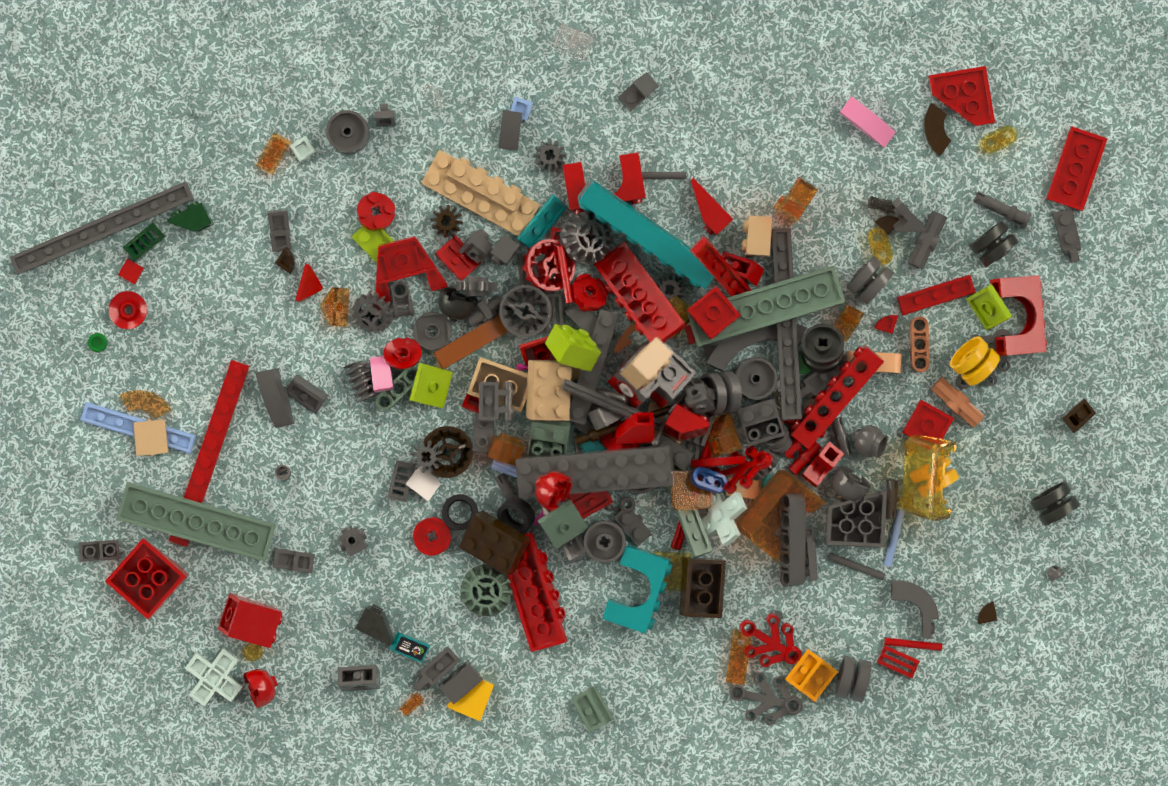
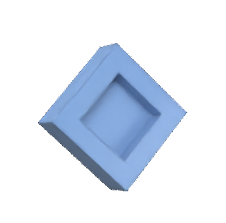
[510,96,534,121]

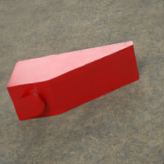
[690,178,733,236]

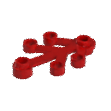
[710,446,772,494]
[739,614,801,667]

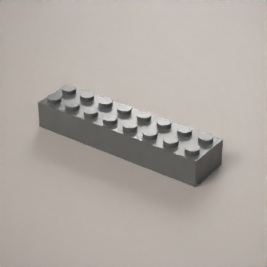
[515,445,675,498]

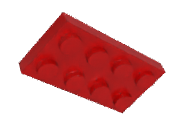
[1046,126,1108,212]

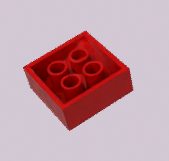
[105,538,189,619]

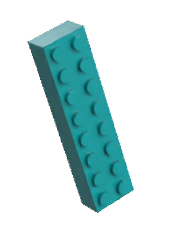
[577,178,714,289]

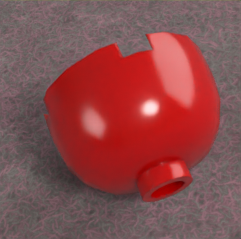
[535,471,572,511]
[243,669,278,708]

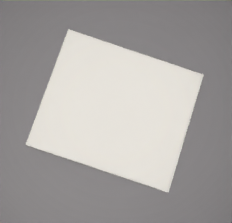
[406,466,441,501]

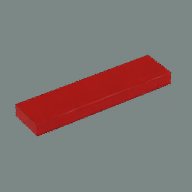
[896,275,976,316]

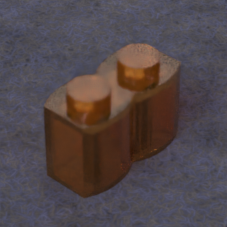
[487,433,525,466]

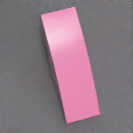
[839,96,896,148]

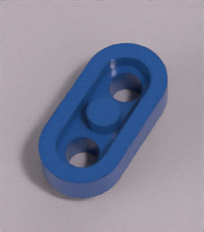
[690,467,728,494]

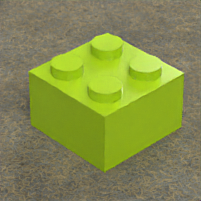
[545,324,601,372]

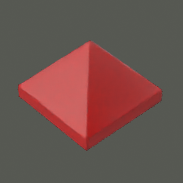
[462,394,479,413]

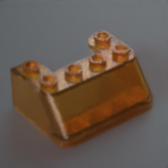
[736,470,827,563]

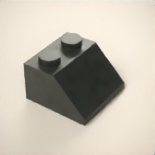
[355,604,394,646]

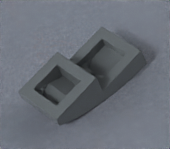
[499,110,522,151]
[268,209,292,252]
[272,548,315,573]

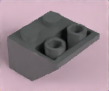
[738,397,786,446]

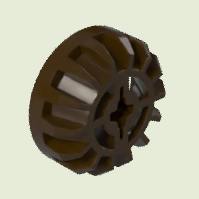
[422,426,474,478]

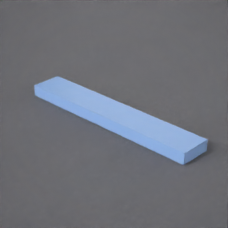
[80,402,196,454]

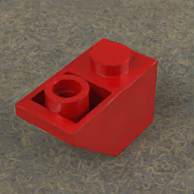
[616,412,655,444]

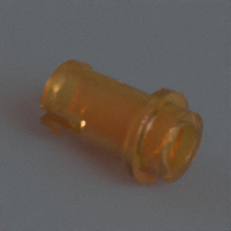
[400,692,424,716]

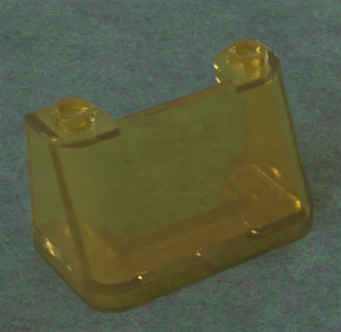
[900,435,957,521]

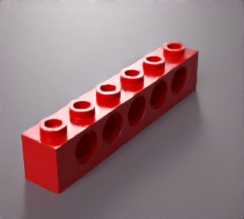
[790,344,884,449]

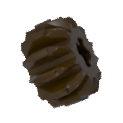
[430,205,463,238]

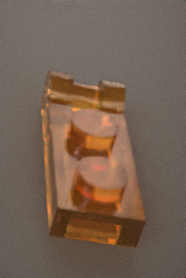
[725,629,752,685]

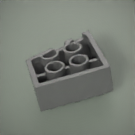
[824,490,887,548]

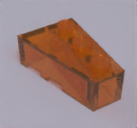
[773,177,818,226]

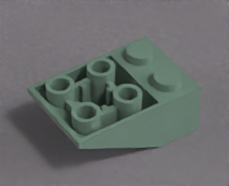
[527,420,571,457]

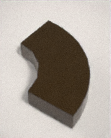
[924,103,951,157]

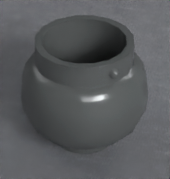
[852,425,888,458]

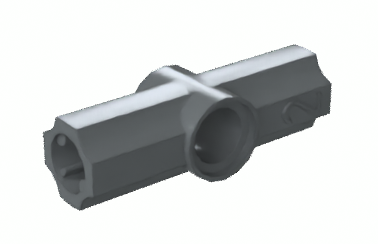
[907,211,947,270]

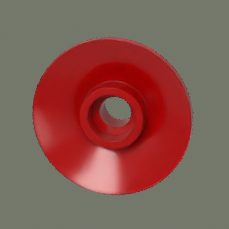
[109,291,147,329]
[383,337,422,369]

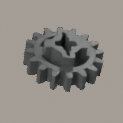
[456,277,498,297]
[352,292,394,334]

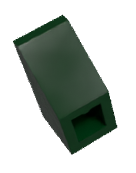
[167,201,214,233]

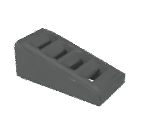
[387,460,415,502]

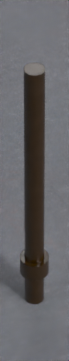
[574,401,684,445]

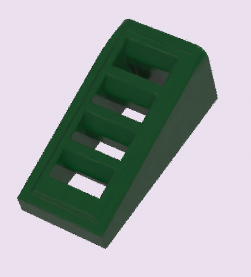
[123,223,166,262]

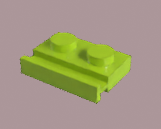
[352,226,394,263]

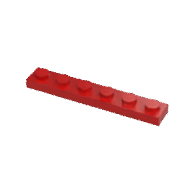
[690,237,751,296]

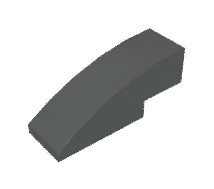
[255,368,294,428]

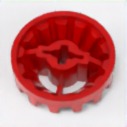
[522,239,575,292]

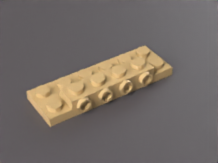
[421,150,540,236]

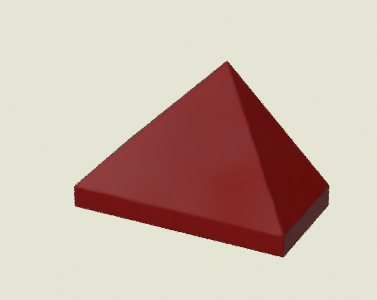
[295,264,323,302]

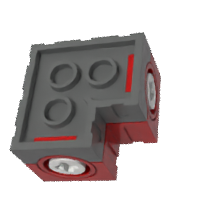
[607,339,697,408]

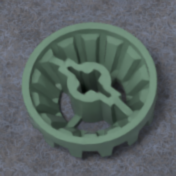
[460,564,512,617]

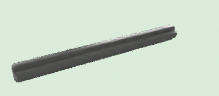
[561,379,664,431]

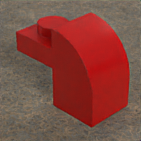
[801,442,844,488]

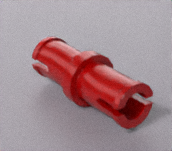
[788,442,822,476]

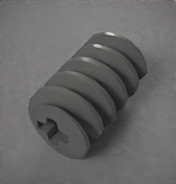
[343,361,378,403]

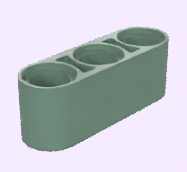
[376,367,418,410]

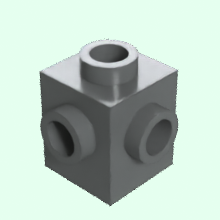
[685,383,715,415]
[338,526,368,557]

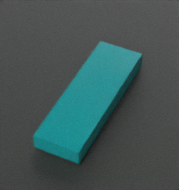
[516,194,568,249]

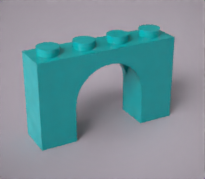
[602,544,673,634]

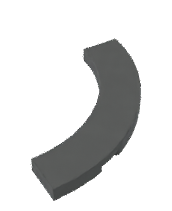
[706,324,807,372]

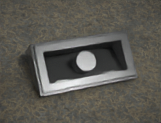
[287,374,329,414]

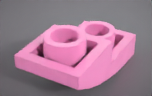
[370,356,394,392]

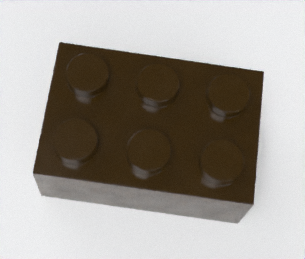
[459,510,531,576]
[679,557,726,618]

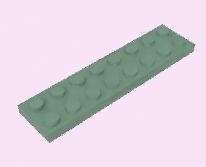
[686,266,845,348]
[116,482,276,561]

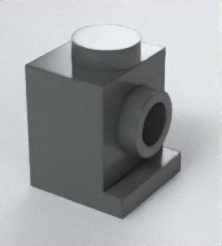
[459,231,493,263]

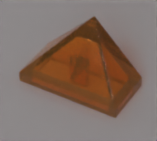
[320,287,349,327]

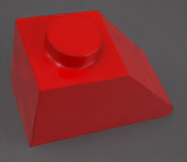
[722,251,764,287]

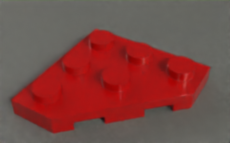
[928,66,995,126]

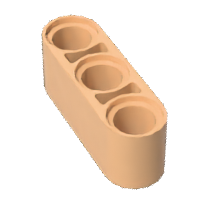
[846,351,902,373]

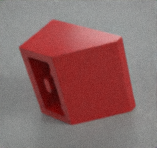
[663,404,710,441]

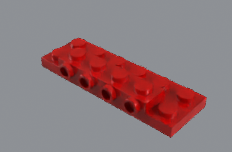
[594,242,686,343]
[507,532,567,652]

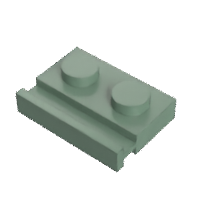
[571,685,614,733]

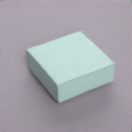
[290,136,316,162]

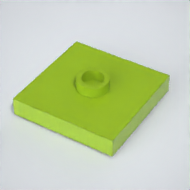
[966,284,1012,331]
[409,363,453,409]

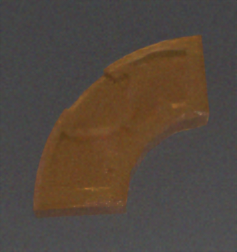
[120,390,172,419]

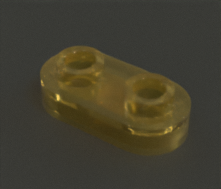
[980,125,1017,154]
[867,227,893,265]

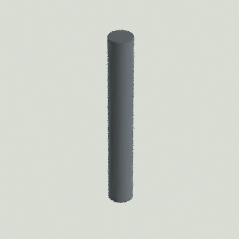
[642,172,687,179]
[829,553,885,581]

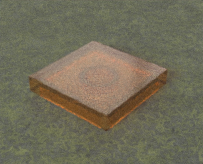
[670,470,712,510]

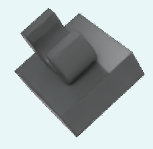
[374,104,396,127]

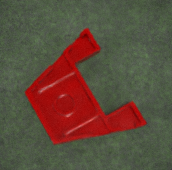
[375,236,448,302]

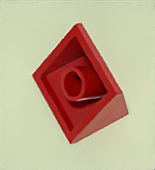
[519,336,557,372]

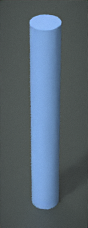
[884,509,905,567]

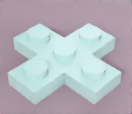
[702,492,747,546]
[185,648,243,706]

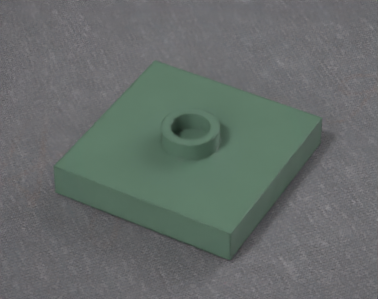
[538,500,588,549]

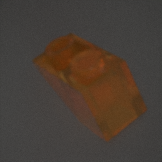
[707,413,742,458]

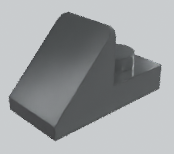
[618,72,659,112]
[892,197,926,232]

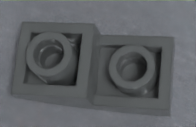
[78,540,120,562]

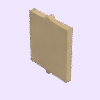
[133,419,169,456]

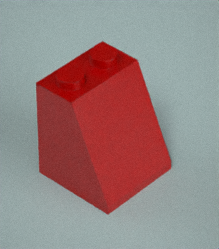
[218,593,283,648]

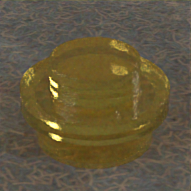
[244,643,263,661]

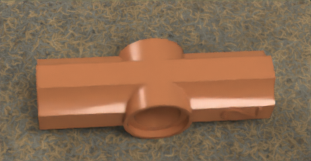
[931,377,985,428]

